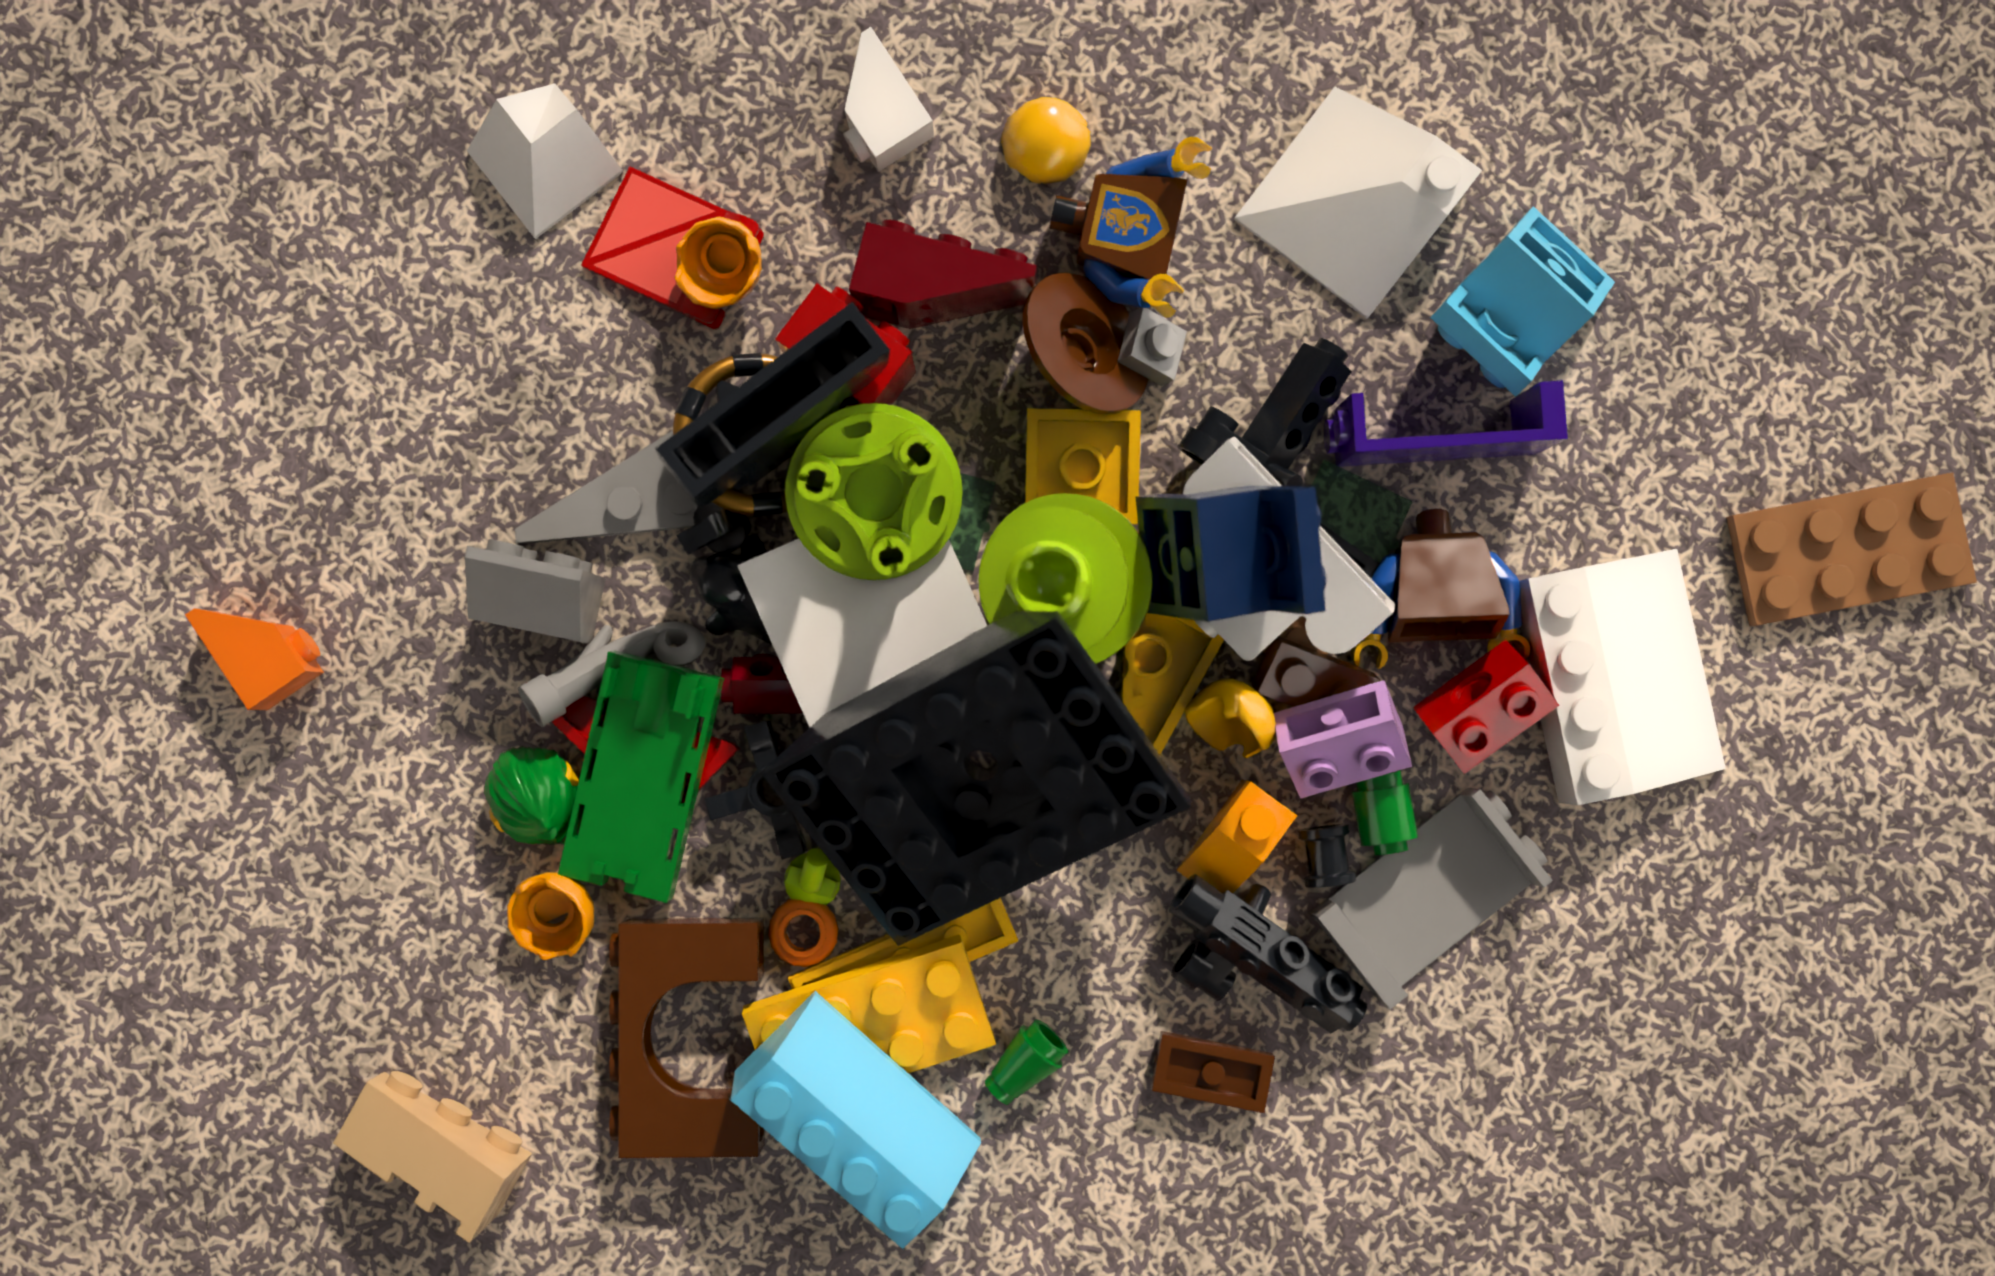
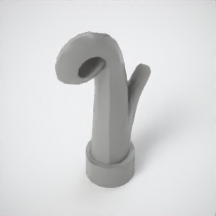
[518,621,705,727]

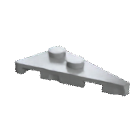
[515,431,697,544]

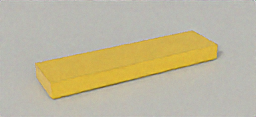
[787,898,1019,989]

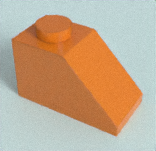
[185,608,324,710]

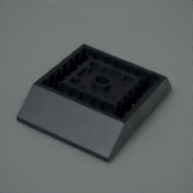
[762,611,1192,946]

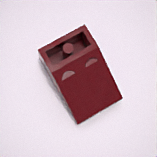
[849,219,1037,329]

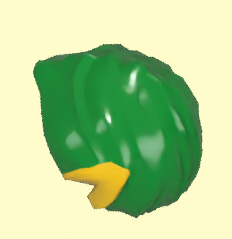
[484,746,579,845]

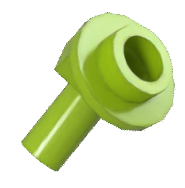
[784,848,841,905]

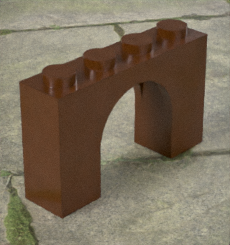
[609,918,765,1158]

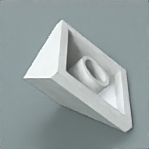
[467,84,624,239]

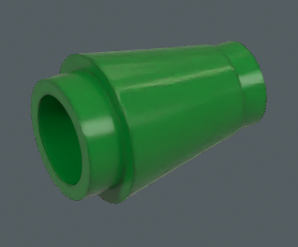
[985,1019,1068,1105]

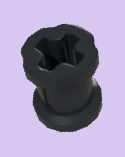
[1297,824,1356,888]

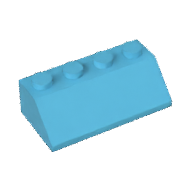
[730,991,981,1249]

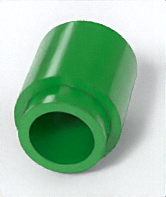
[1352,770,1418,855]

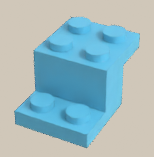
[1430,206,1615,397]

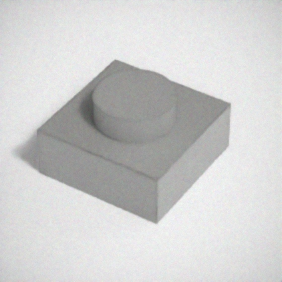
[1117,308,1187,386]

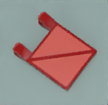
[581,166,764,330]

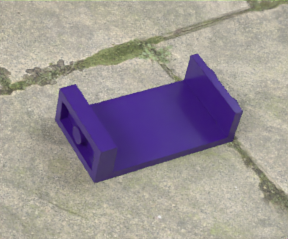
[1324,380,1568,467]

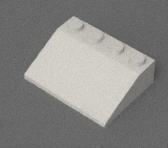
[1520,549,1726,805]

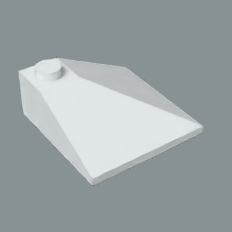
[1234,87,1482,319]

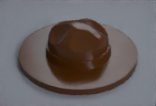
[1022,273,1148,415]

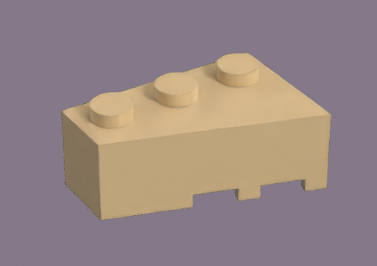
[333,1071,532,1243]

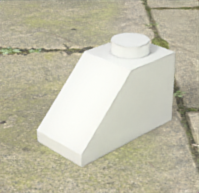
[843,27,934,172]

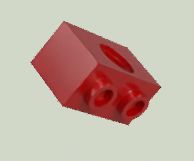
[1413,639,1560,774]

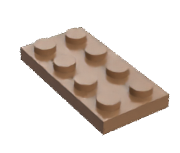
[1726,472,1977,627]

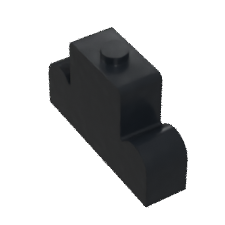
[655,302,890,507]

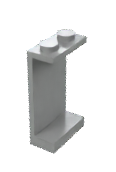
[1309,788,1553,1009]

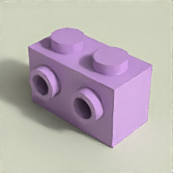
[1274,680,1412,799]

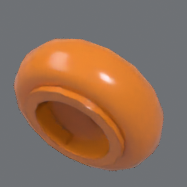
[768,899,839,967]

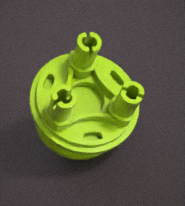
[785,403,963,580]
[978,493,1153,664]

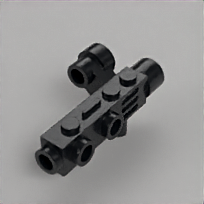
[1177,338,1352,487]
[1169,874,1367,1033]

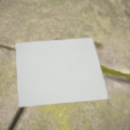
[737,539,987,727]

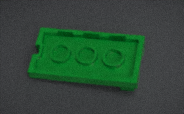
[558,650,724,903]

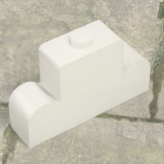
[1183,436,1395,661]

